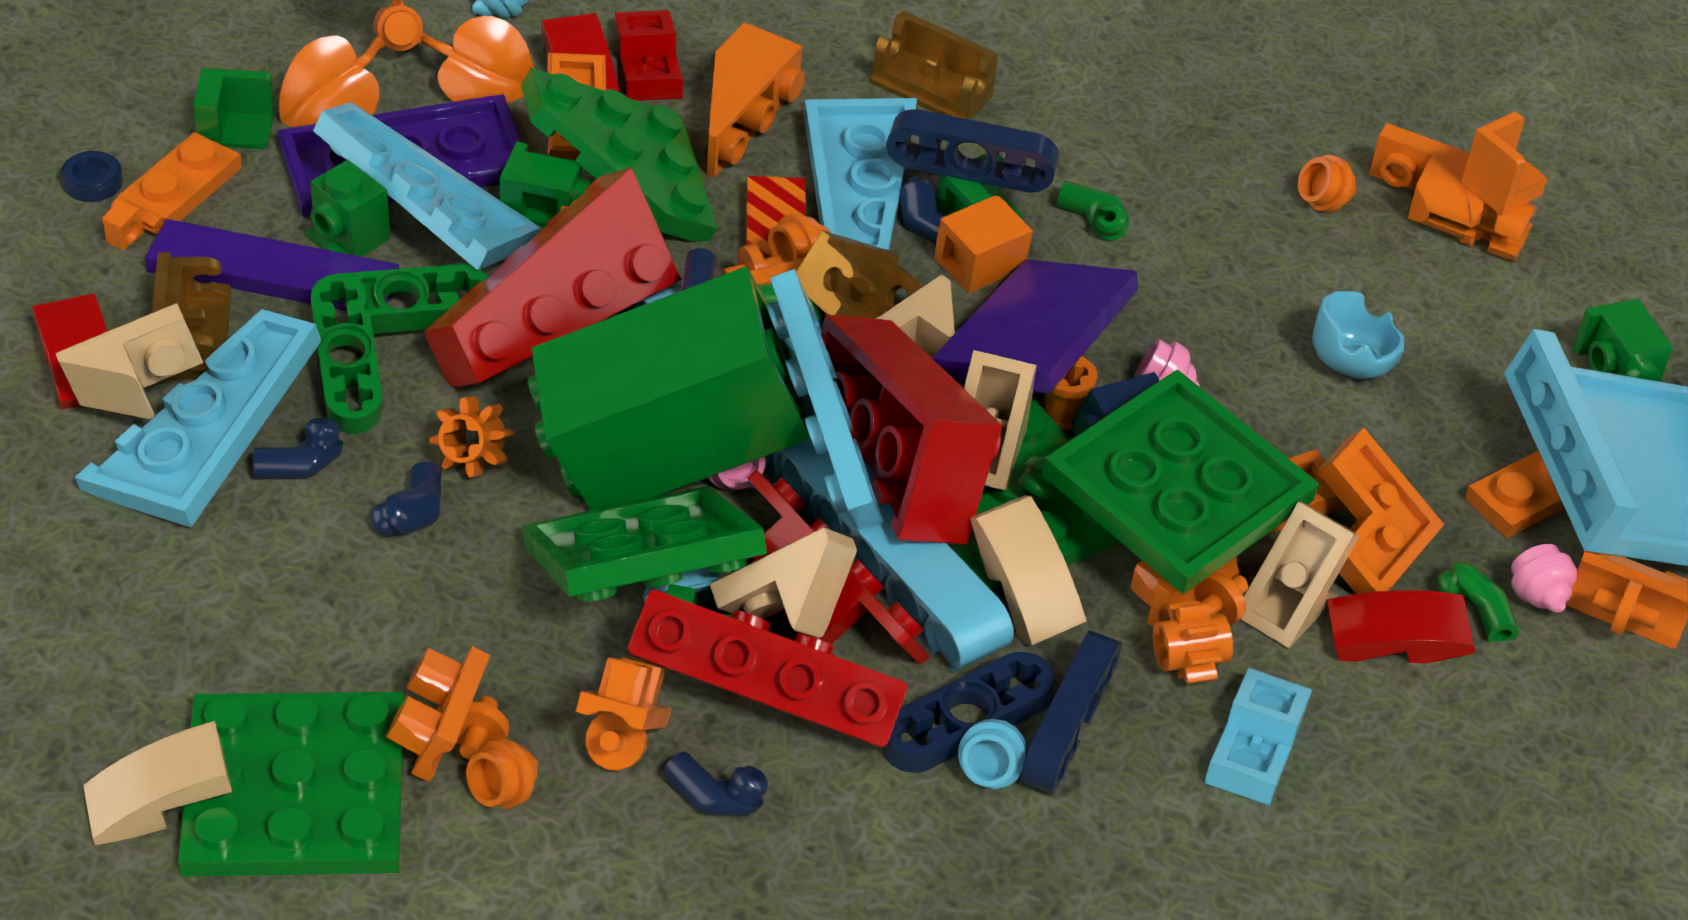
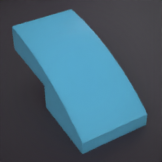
[1204,668,1313,806]

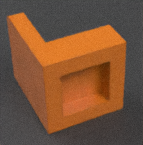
[1461,111,1548,216]
[934,196,1033,294]

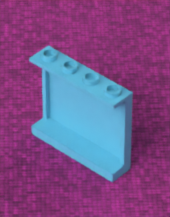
[1504,329,1688,566]

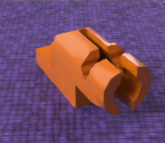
[1369,123,1537,262]

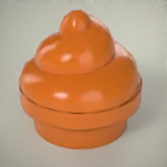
[1298,155,1357,213]
[768,213,831,263]
[466,738,539,810]

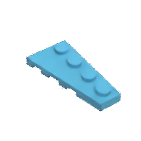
[803,98,917,251]
[313,102,541,270]
[767,269,883,530]
[74,309,321,528]

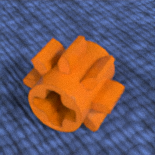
[429,396,515,478]
[1153,600,1233,684]

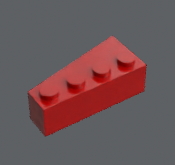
[423,167,682,388]
[821,314,1002,544]

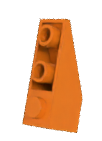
[707,22,805,178]

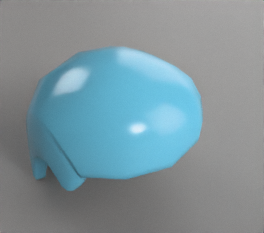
[1312,291,1405,379]

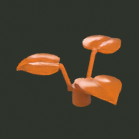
[279,0,535,127]

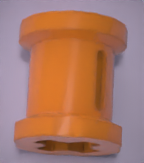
[1037,356,1098,432]

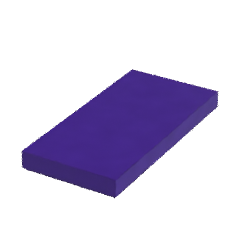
[277,94,523,217]
[932,259,1138,394]

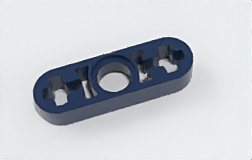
[886,109,1059,193]
[1020,630,1122,795]
[882,652,1054,773]

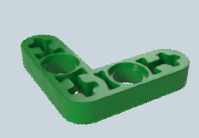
[311,264,488,434]

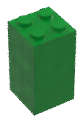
[528,266,811,510]

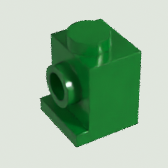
[500,141,593,228]
[305,160,391,257]
[1573,298,1673,382]

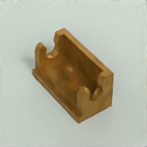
[869,11,998,120]
[796,230,922,319]
[152,252,231,380]

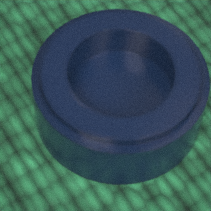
[61,151,123,202]

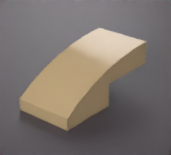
[970,495,1087,645]
[83,721,232,845]

